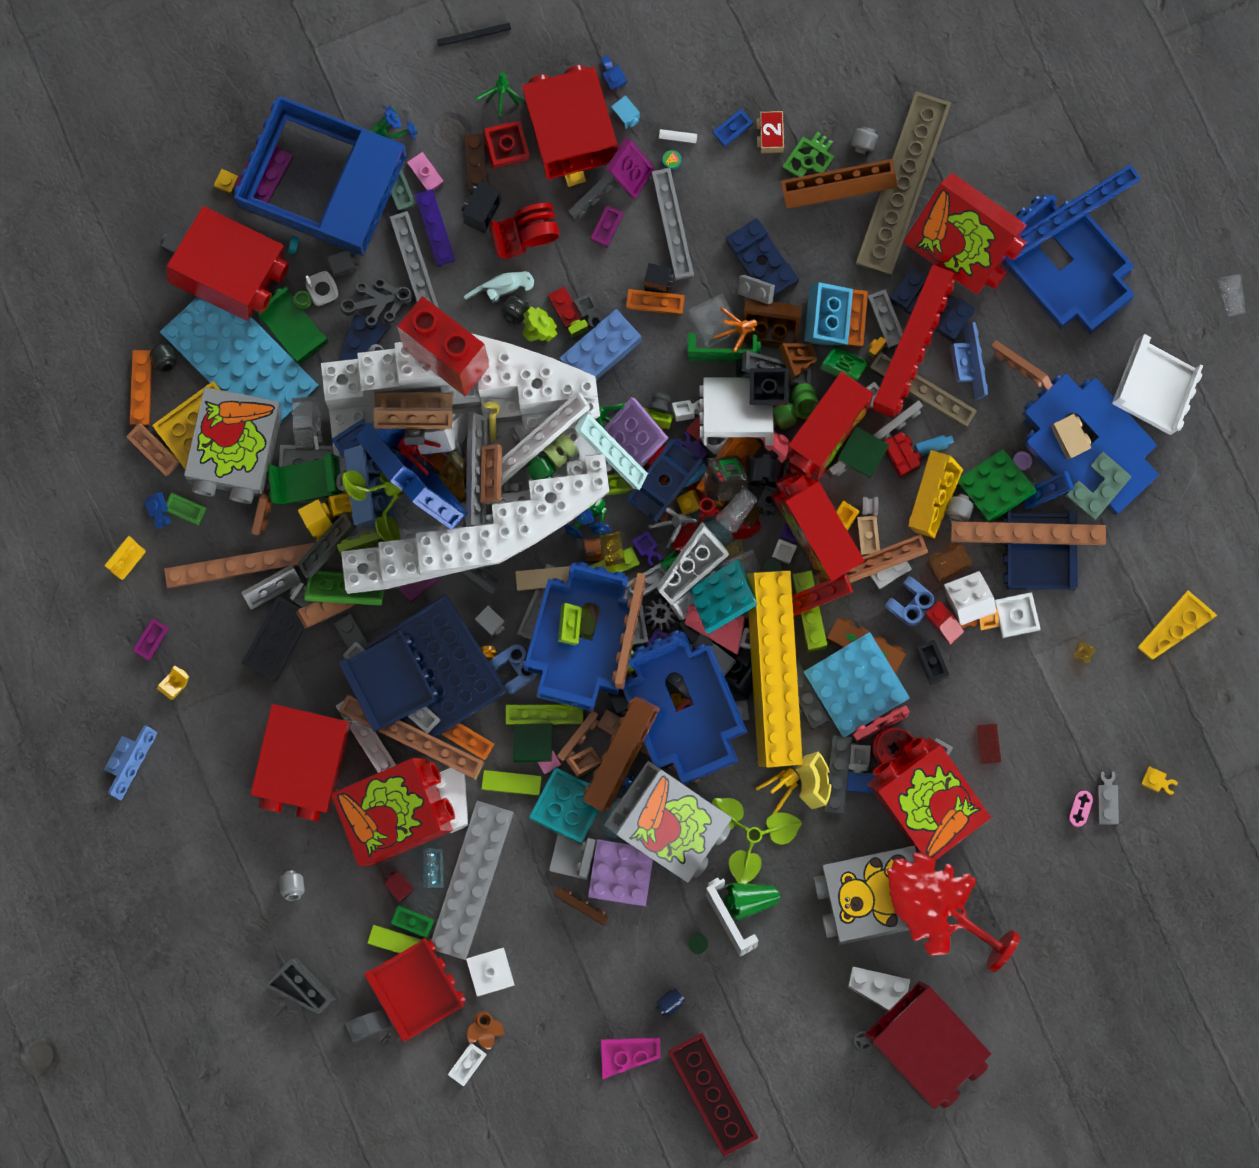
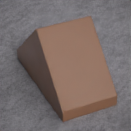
[566,746,602,779]

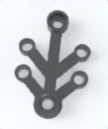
[341,278,413,328]

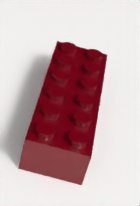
[667,1033,758,1157]

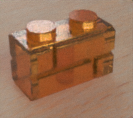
[927,542,973,583]

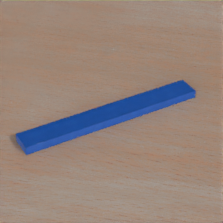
[1015,164,1141,260]

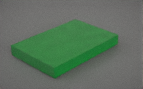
[820,346,869,382]

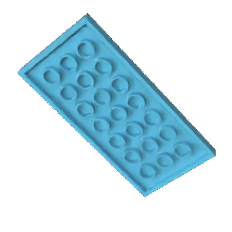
[160,297,319,424]

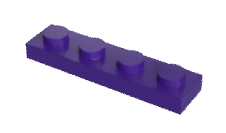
[415,189,455,267]

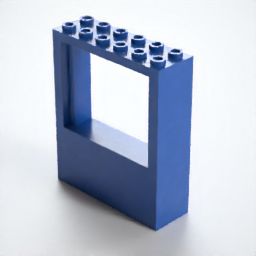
[233,96,407,257]

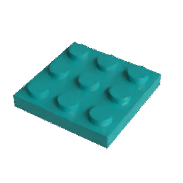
[689,559,758,634]
[529,767,599,845]

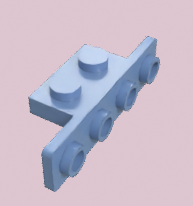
[950,322,988,400]
[104,725,157,800]

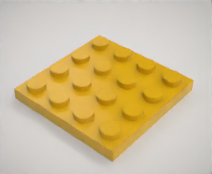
[152,381,220,470]

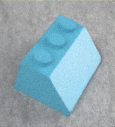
[804,282,853,345]

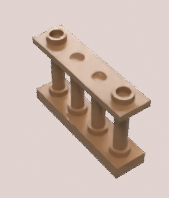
[374,392,452,429]

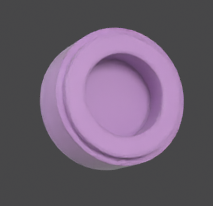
[1013,451,1032,471]

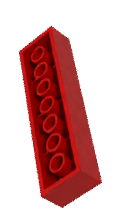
[873,265,956,419]

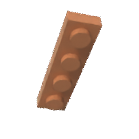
[991,340,1053,391]

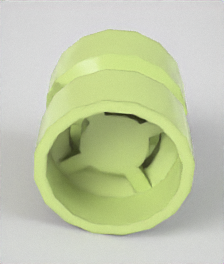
[542,432,579,469]

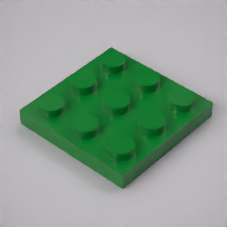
[958,449,1036,522]

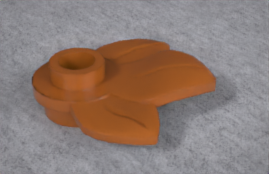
[466,1011,504,1050]

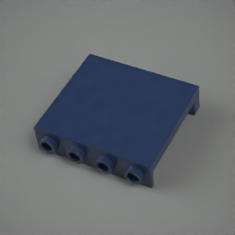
[1003,510,1078,590]
[339,631,438,733]

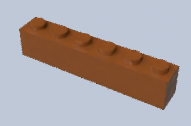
[781,159,898,209]
[583,697,660,812]

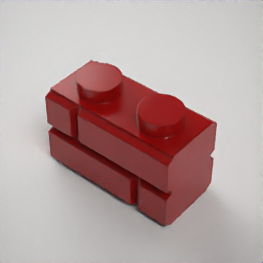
[884,432,922,478]

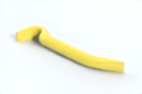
[482,401,500,444]

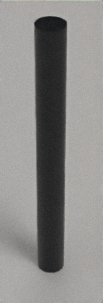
[437,22,511,47]

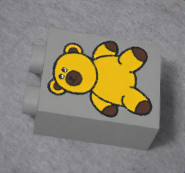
[813,846,916,945]

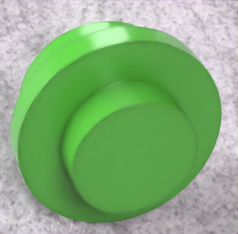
[293,291,312,309]

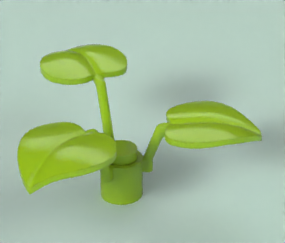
[342,470,405,541]
[712,798,802,884]

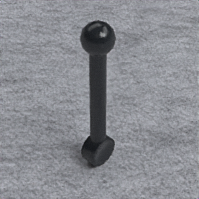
[390,446,428,467]

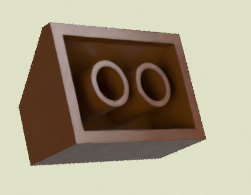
[743,298,802,348]

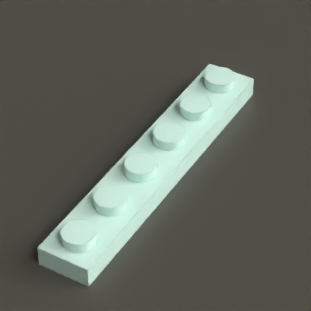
[575,413,648,490]

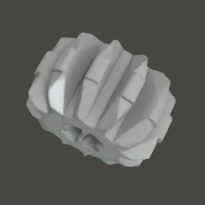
[644,598,677,632]

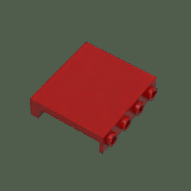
[364,938,466,1042]

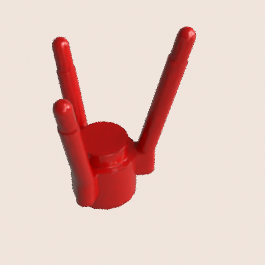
[398,437,441,475]

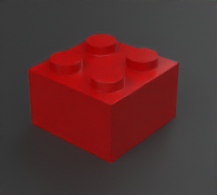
[482,120,530,169]

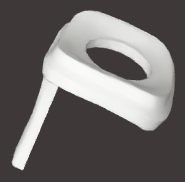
[306,271,338,306]

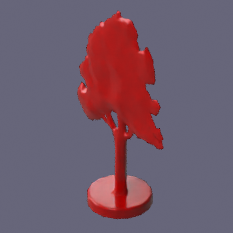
[886,853,1020,972]

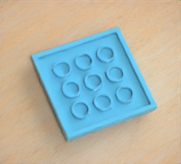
[804,632,910,737]

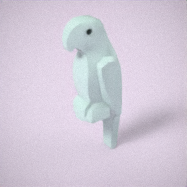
[464,271,534,304]

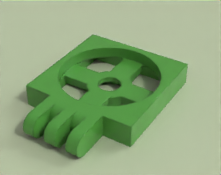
[782,132,834,178]

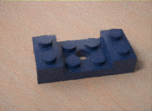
[726,218,799,297]
[890,268,975,343]
[626,438,704,523]

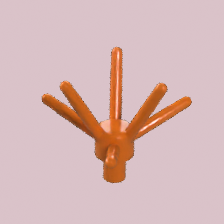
[713,307,757,352]

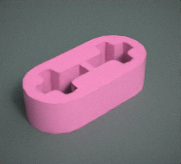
[1069,791,1093,827]

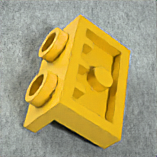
[104,536,146,580]

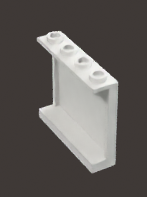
[1112,334,1203,435]
[700,377,773,445]
[706,878,758,957]

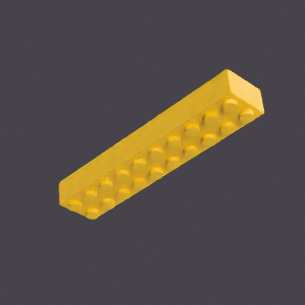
[746,571,803,768]

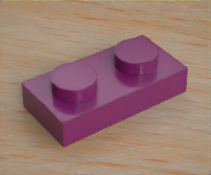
[590,205,624,248]
[133,618,169,661]

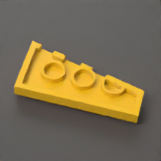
[1138,590,1217,660]

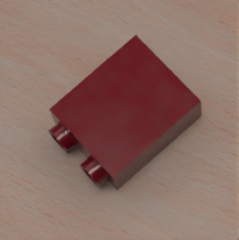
[863,981,992,1109]

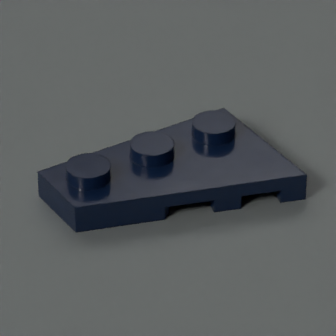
[339,314,391,361]

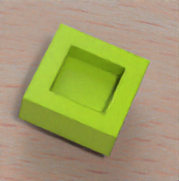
[568,319,589,339]

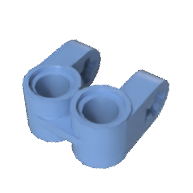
[884,576,934,627]
[489,645,537,695]

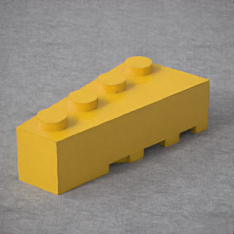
[908,450,963,538]

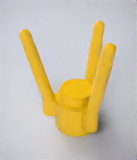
[755,768,800,814]

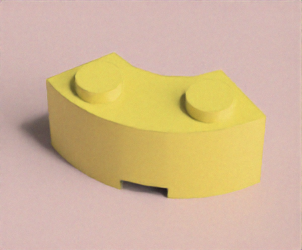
[795,752,831,809]

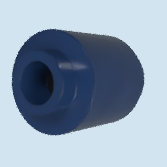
[656,988,685,1017]

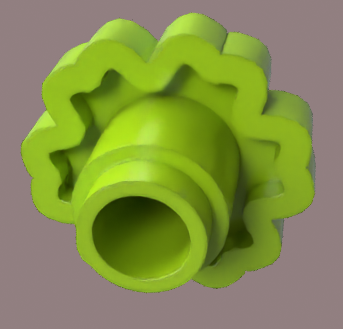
[523,307,557,342]

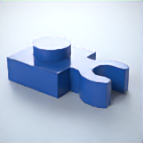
[143,492,171,529]

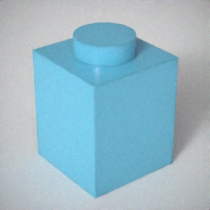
[611,95,640,129]

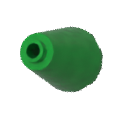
[725,883,780,921]

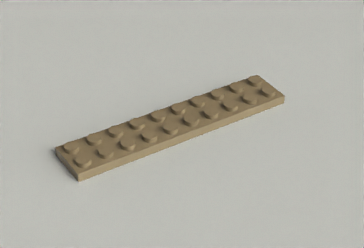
[856,91,951,277]

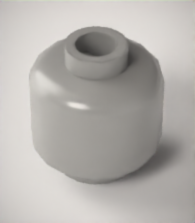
[851,125,878,155]
[946,494,974,522]
[278,870,305,901]

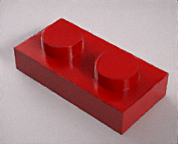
[548,286,583,329]

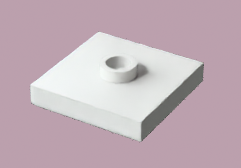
[994,592,1040,638]
[466,948,515,997]

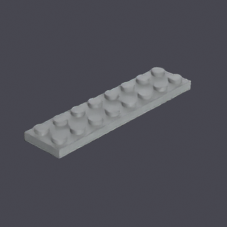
[432,801,514,961]

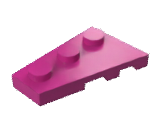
[601,1037,661,1079]

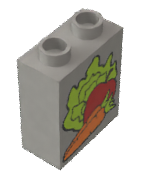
[184,387,283,504]
[604,761,732,883]

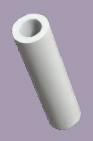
[659,129,697,143]

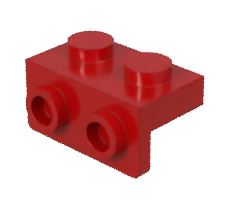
[490,216,526,260]

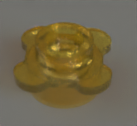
[1073,641,1096,664]

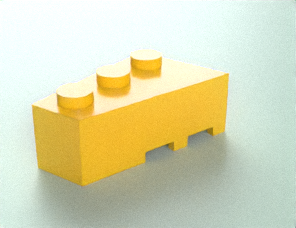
[298,499,336,541]

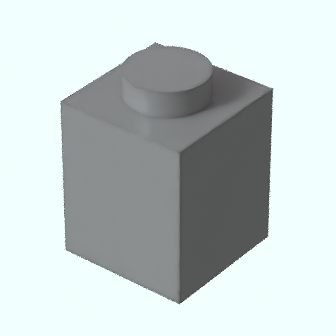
[475,606,505,638]

